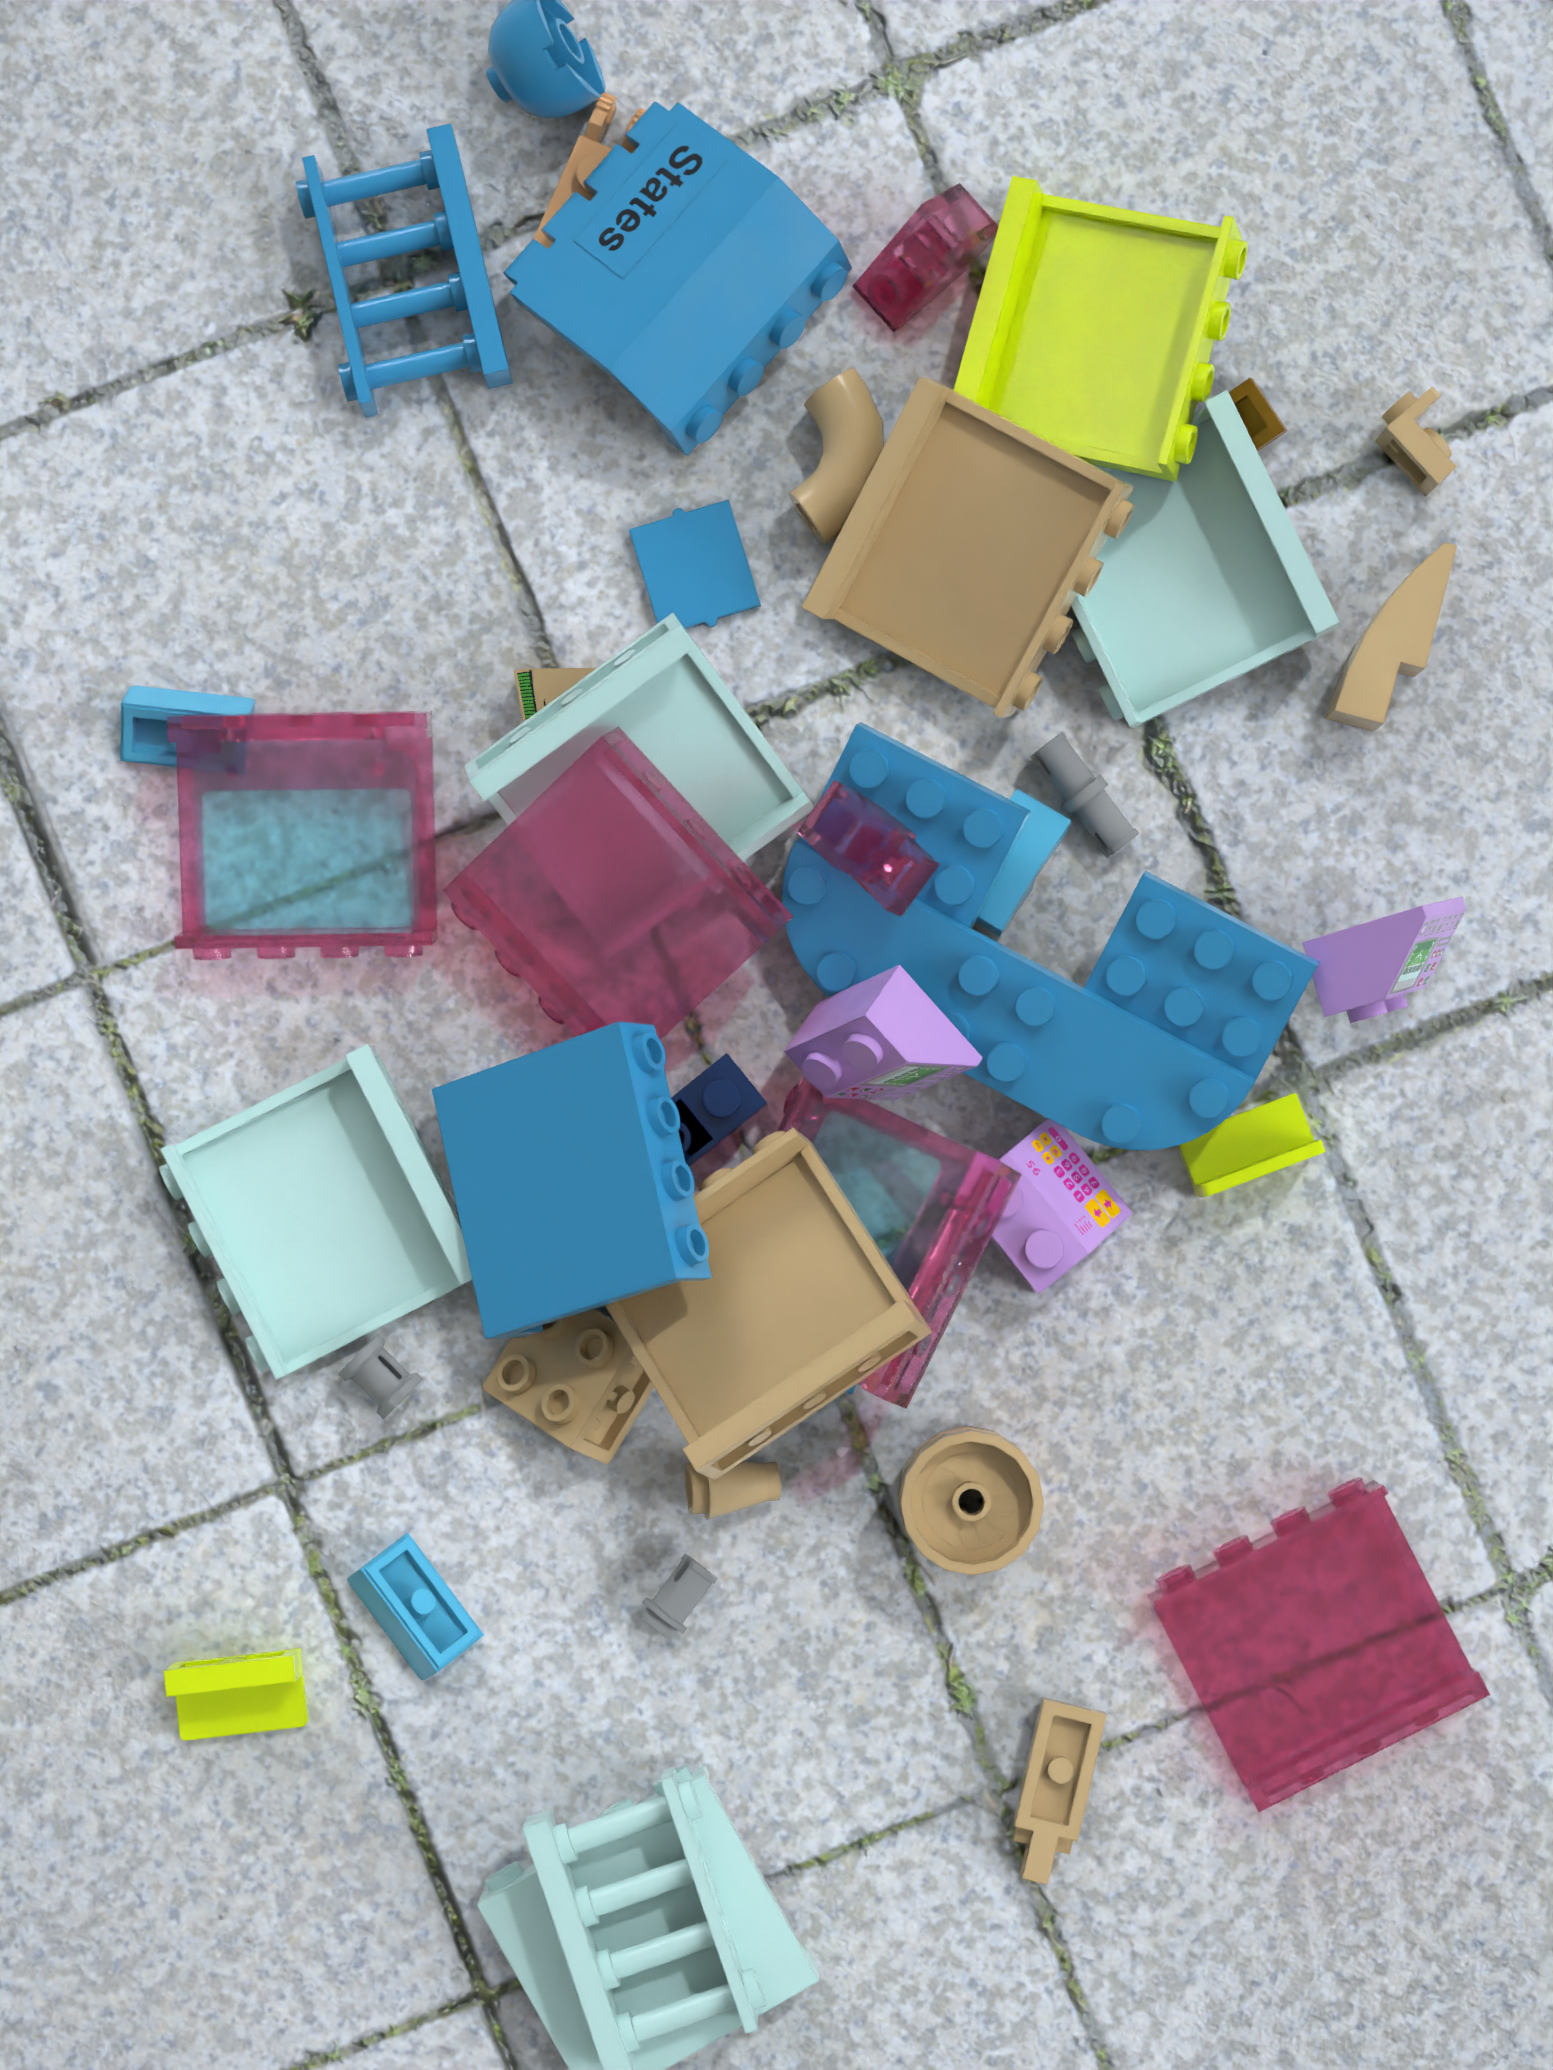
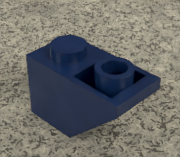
[671,1053,767,1167]

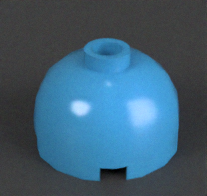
[486,0,606,118]

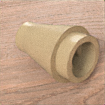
[685,1461,781,1520]

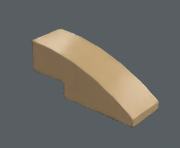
[1325,542,1457,732]

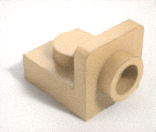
[1375,386,1457,497]

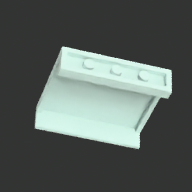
[1071,390,1342,728]
[465,613,815,960]
[159,1044,473,1380]
[477,1765,819,2070]

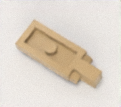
[1012,1697,1107,1885]

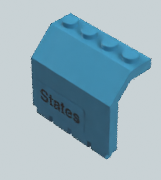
[503,101,852,456]

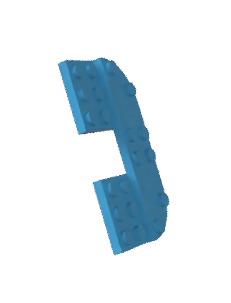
[782,722,1319,1151]

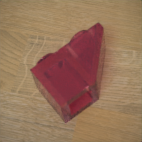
[852,183,998,332]

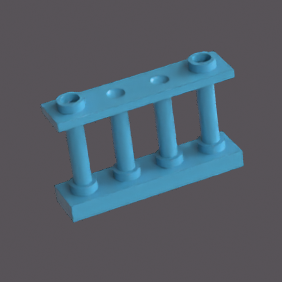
[296,123,513,418]

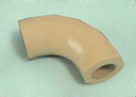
[788,368,884,545]

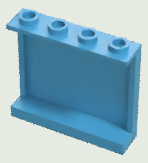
[432,1021,712,1339]

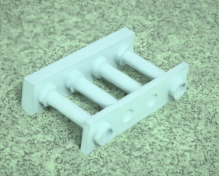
[522,1766,766,2070]

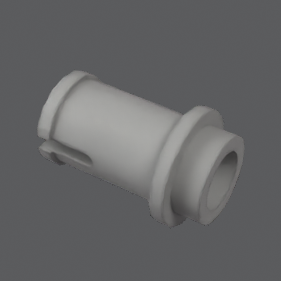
[640,1554,718,1640]

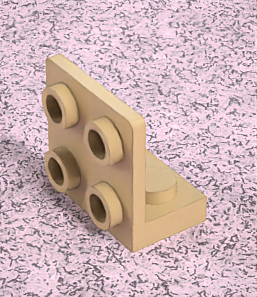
[483,1308,654,1465]

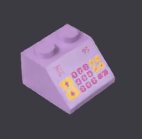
[954,1118,1133,1294]

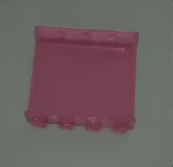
[442,726,794,1040]
[1147,1477,1490,1812]

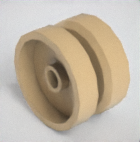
[897,1425,1044,1575]

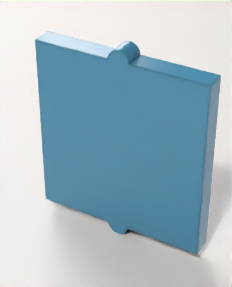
[629,499,761,629]

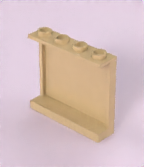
[801,376,1135,718]
[605,1127,932,1480]

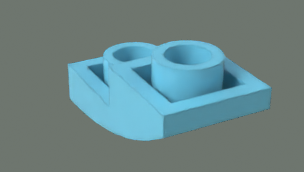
[975,789,1071,937]

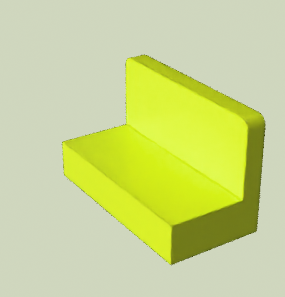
[1177,1093,1326,1197]
[163,1648,309,1741]

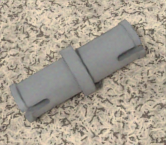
[1030,732,1139,858]

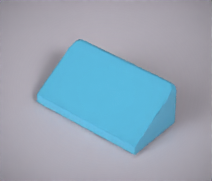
[120,686,255,775]
[347,1533,484,1681]

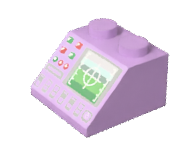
[1302,897,1466,1023]
[784,964,983,1101]

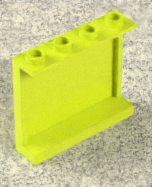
[954,176,1248,482]

